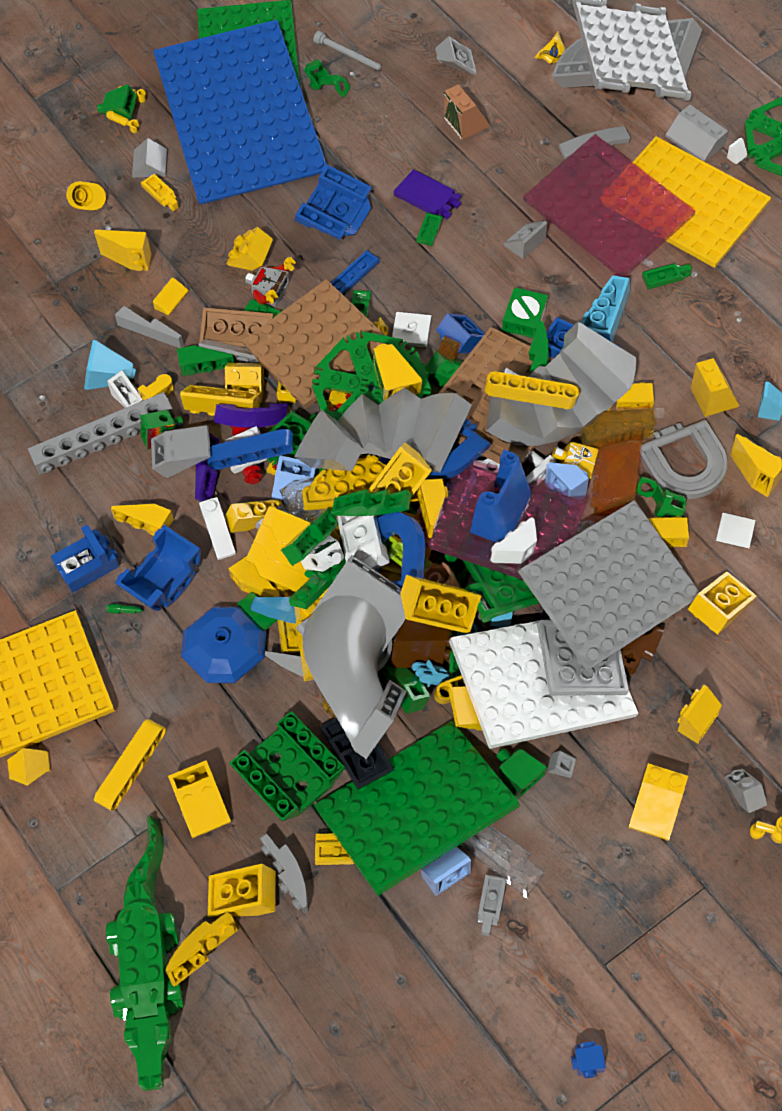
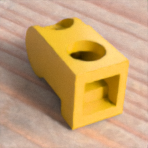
[138,374,173,401]

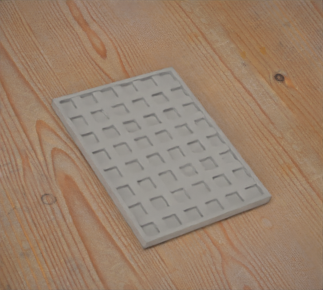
[518,500,700,671]

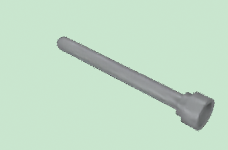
[313,31,381,70]

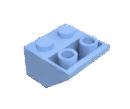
[272,456,316,504]

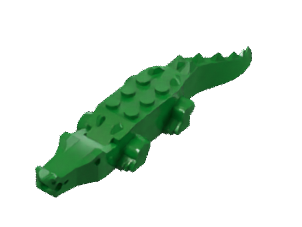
[106,816,184,1091]

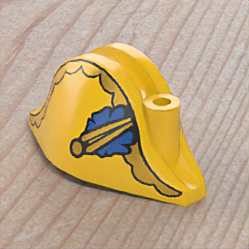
[535,31,566,64]

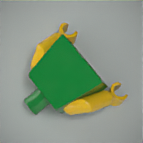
[97,84,146,133]

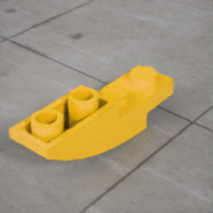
[166,912,238,987]

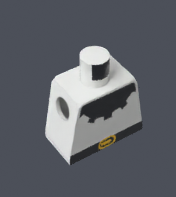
[301,535,344,571]

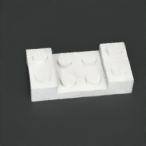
[337,515,389,570]

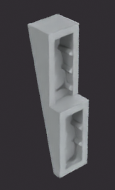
[115,306,184,348]

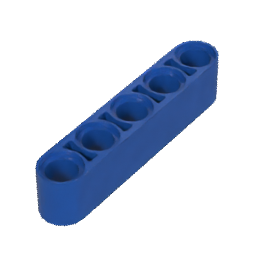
[207,429,293,470]

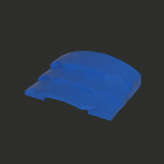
[294,165,372,240]

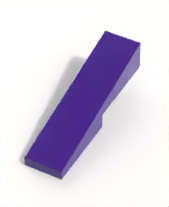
[195,433,220,502]

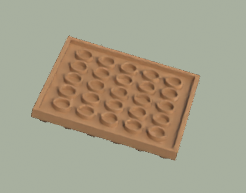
[242,279,389,409]

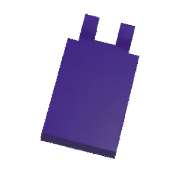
[394,169,461,219]

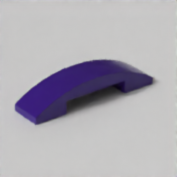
[214,404,288,428]

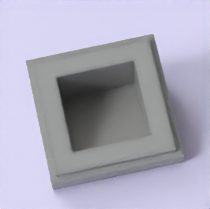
[547,751,576,778]

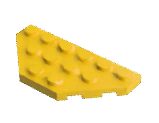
[302,455,418,510]

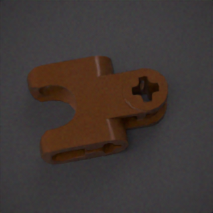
[621,626,664,676]

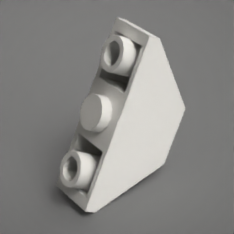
[490,517,537,564]

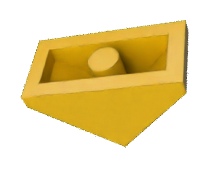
[7,748,50,786]

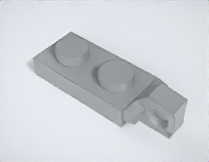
[478,874,507,937]

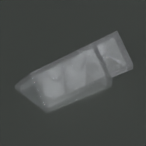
[461,826,545,898]

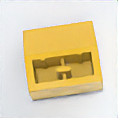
[227,227,273,271]
[225,363,264,403]
[677,685,722,744]

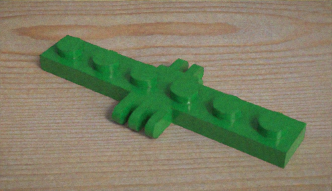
[289,547,346,610]

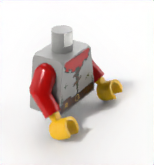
[245,257,296,307]

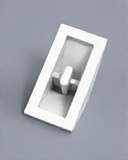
[107,370,143,408]

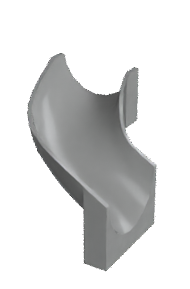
[303,555,406,759]

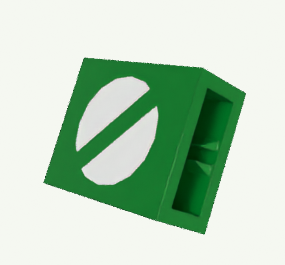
[502,287,548,338]

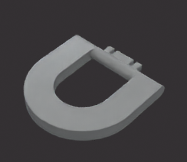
[635,419,728,499]

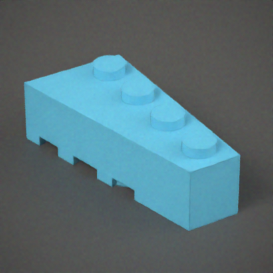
[580,275,630,343]

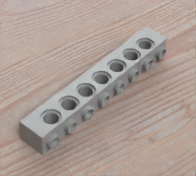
[28,392,175,475]

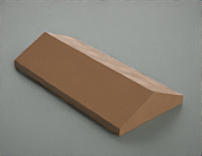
[199,307,273,347]

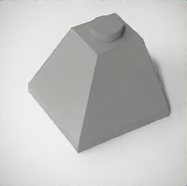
[435,36,477,75]

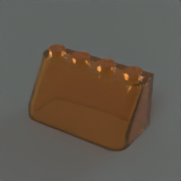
[590,439,641,517]

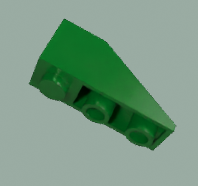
[177,345,234,376]
[381,662,430,714]

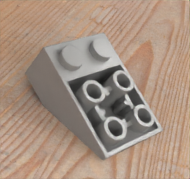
[151,425,211,478]

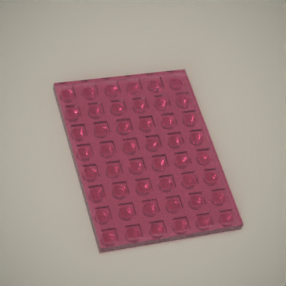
[523,134,695,277]
[414,464,587,580]

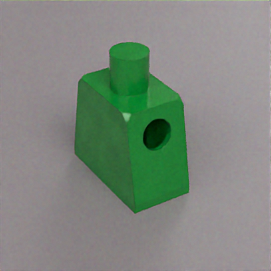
[496,748,547,800]

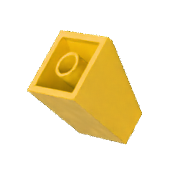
[691,358,739,417]

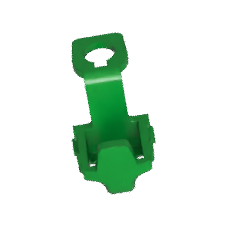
[304,59,350,98]
[635,477,686,518]

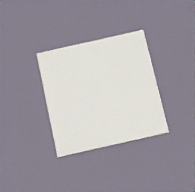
[716,513,755,548]

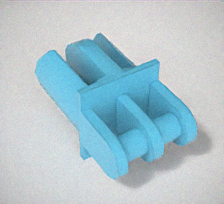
[412,660,450,688]

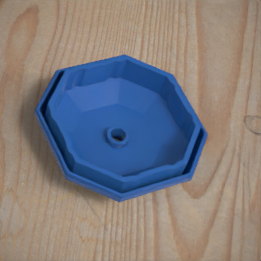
[181,606,266,683]

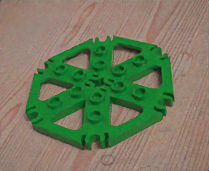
[744,97,782,177]
[312,331,431,421]

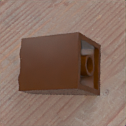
[391,619,454,668]

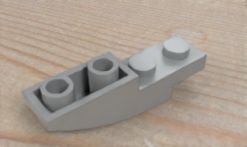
[260,834,308,914]

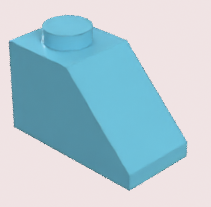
[757,382,782,421]

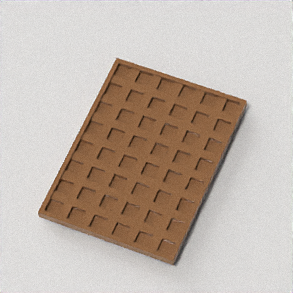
[438,327,554,465]

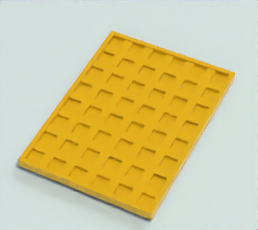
[599,136,771,268]
[0,610,115,758]

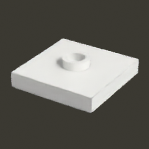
[392,312,431,348]

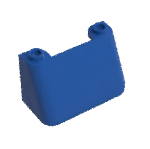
[470,449,531,543]

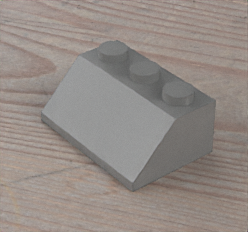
[665,105,728,162]

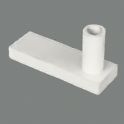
[526,450,556,492]

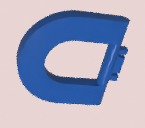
[426,418,491,480]
[375,512,425,589]

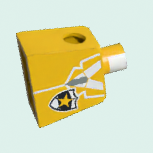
[551,442,598,481]

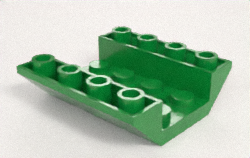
[229,711,345,822]

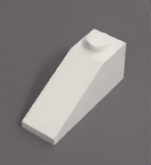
[199,497,236,560]

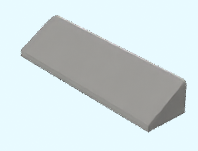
[198,339,260,363]

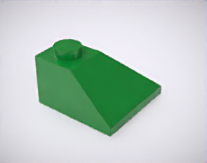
[426,350,463,388]

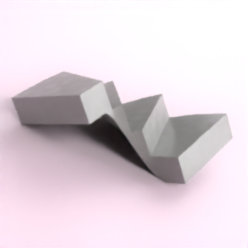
[552,18,702,88]
[486,322,636,446]
[294,388,472,472]

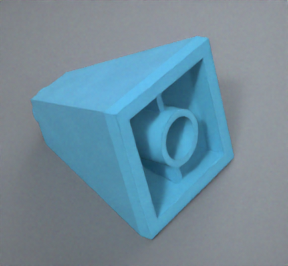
[84,340,136,390]

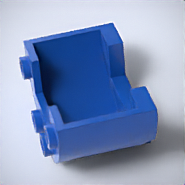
[115,525,201,611]

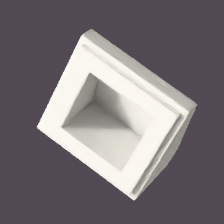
[727,138,747,164]

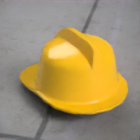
[66,181,106,210]

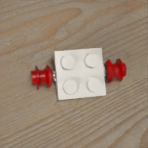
[224,426,267,485]

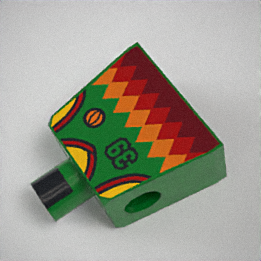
[140,410,184,450]

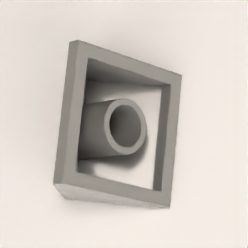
[132,138,167,178]
[503,221,547,259]

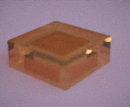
[438,336,461,359]

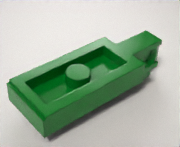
[642,263,692,290]

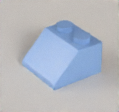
[545,462,589,509]
[421,847,471,896]

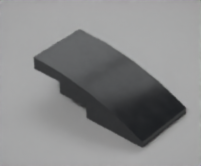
[320,717,394,790]

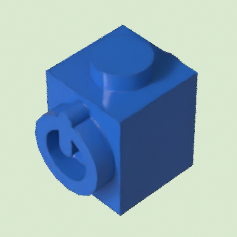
[571,1042,606,1078]

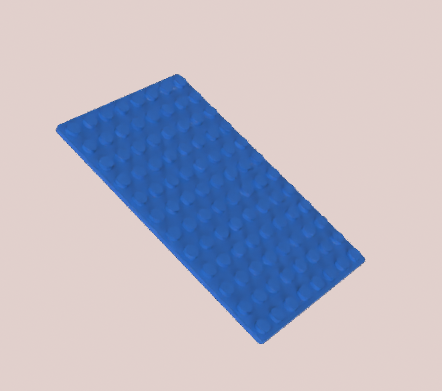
[154,20,327,204]

